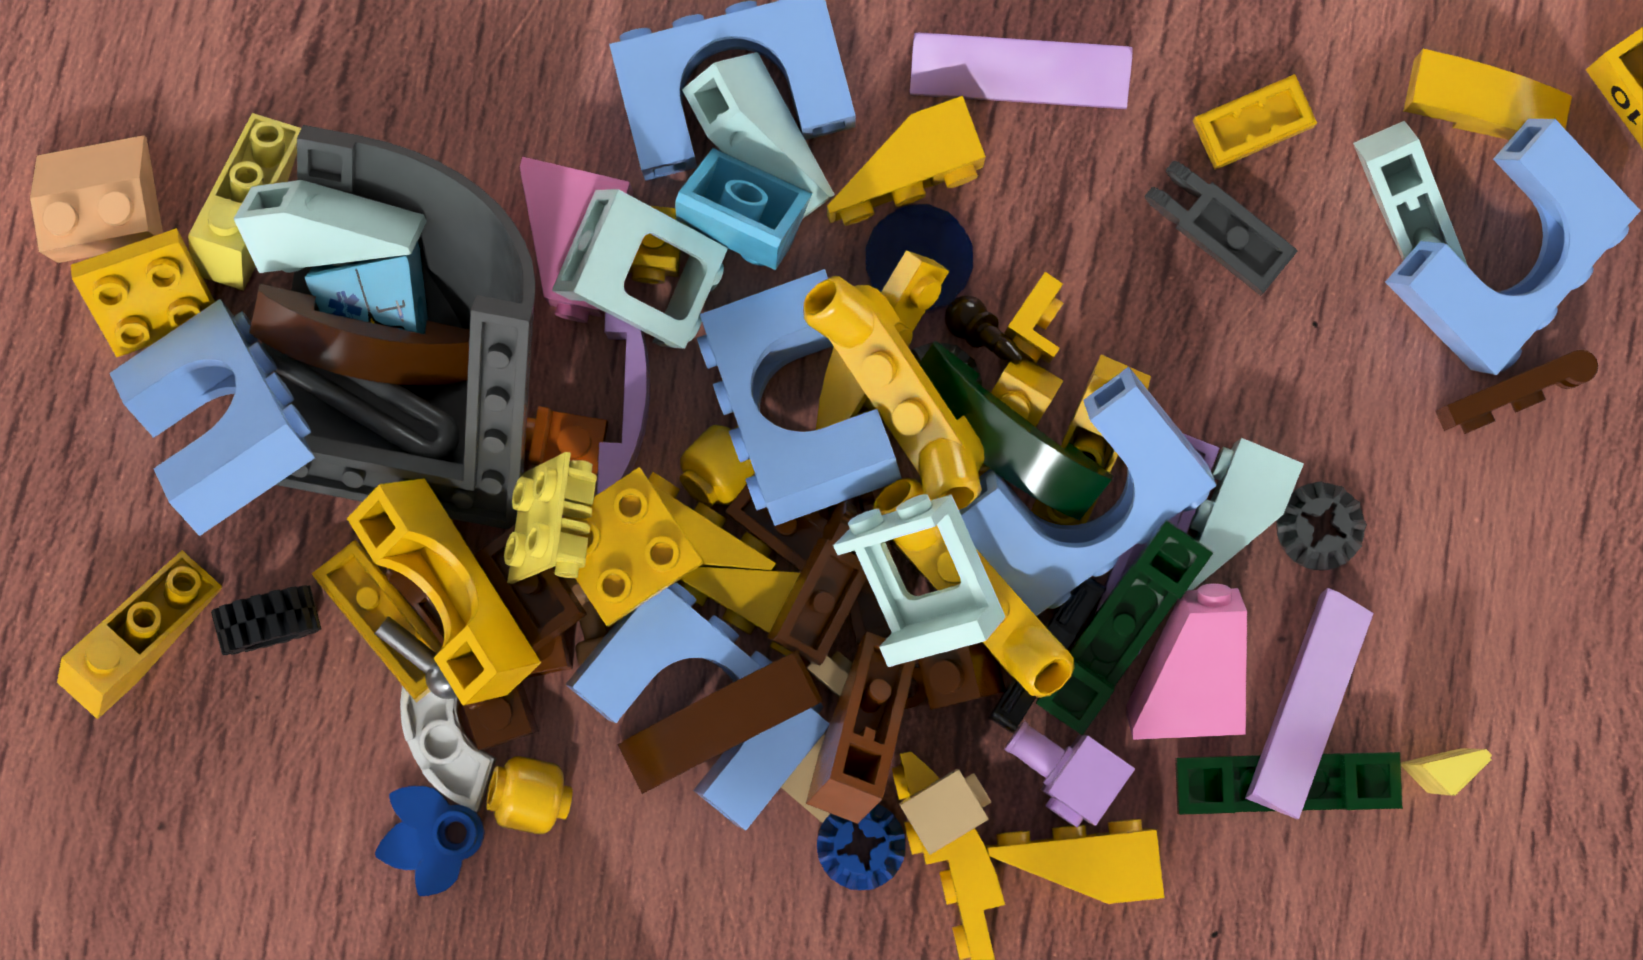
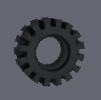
[211,585,322,655]

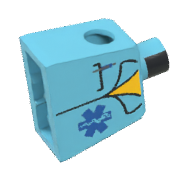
[305,241,428,334]

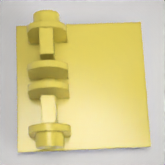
[504,452,597,584]

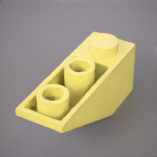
[188,113,301,291]

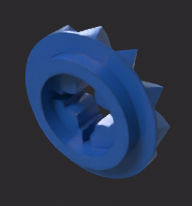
[817,804,906,890]

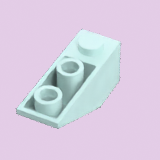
[682,52,835,219]
[234,180,427,273]
[1187,438,1304,591]

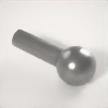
[374,616,457,699]

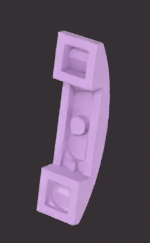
[597,288,650,495]

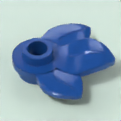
[375,786,485,896]

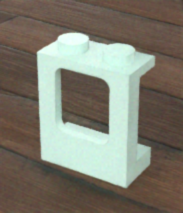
[552,189,728,349]
[833,494,1006,667]

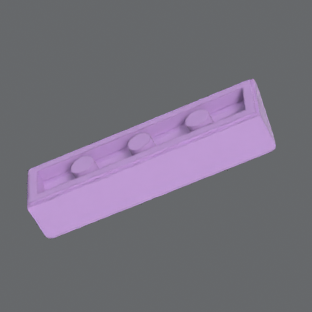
[910,32,1133,109]
[1245,588,1374,819]

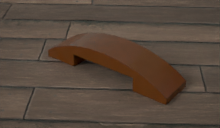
[249,284,470,385]
[617,650,823,794]

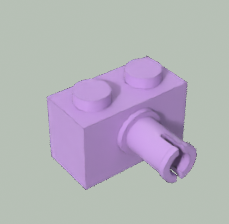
[1004,720,1135,827]

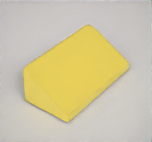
[1401,748,1492,796]

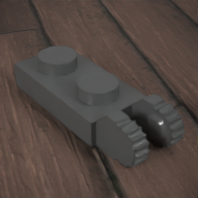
[1144,161,1298,296]

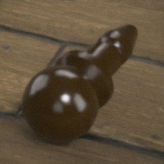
[945,295,1023,364]

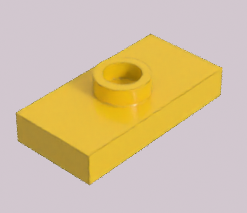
[1193,74,1317,170]

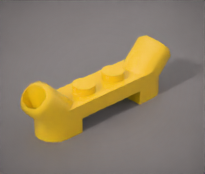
[803,276,984,510]
[873,478,1075,698]

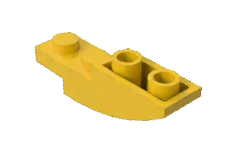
[816,250,949,430]
[891,751,1005,960]

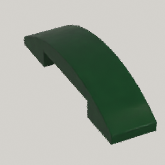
[919,341,1114,521]
[1036,520,1213,735]
[1175,752,1403,815]

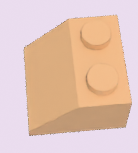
[30,135,163,263]

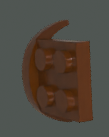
[386,525,587,710]

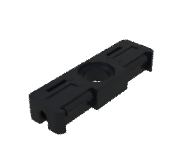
[988,577,1107,733]

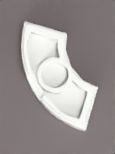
[400,686,497,812]

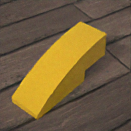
[1403,48,1572,140]

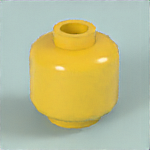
[680,425,755,507]
[487,756,573,835]

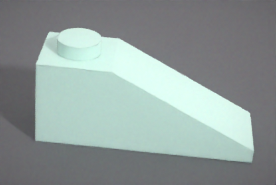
[1353,121,1468,266]

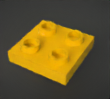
[71,228,215,358]
[563,467,704,627]

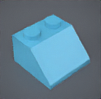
[675,148,812,270]

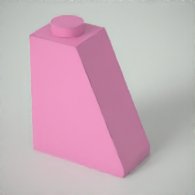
[520,157,634,323]
[1126,584,1247,740]

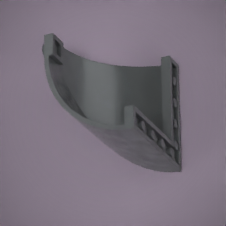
[276,125,535,530]

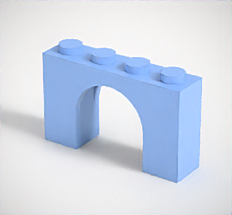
[609,0,856,181]
[1385,119,1641,375]
[697,269,902,526]
[109,299,315,536]
[959,367,1217,616]
[565,582,830,830]

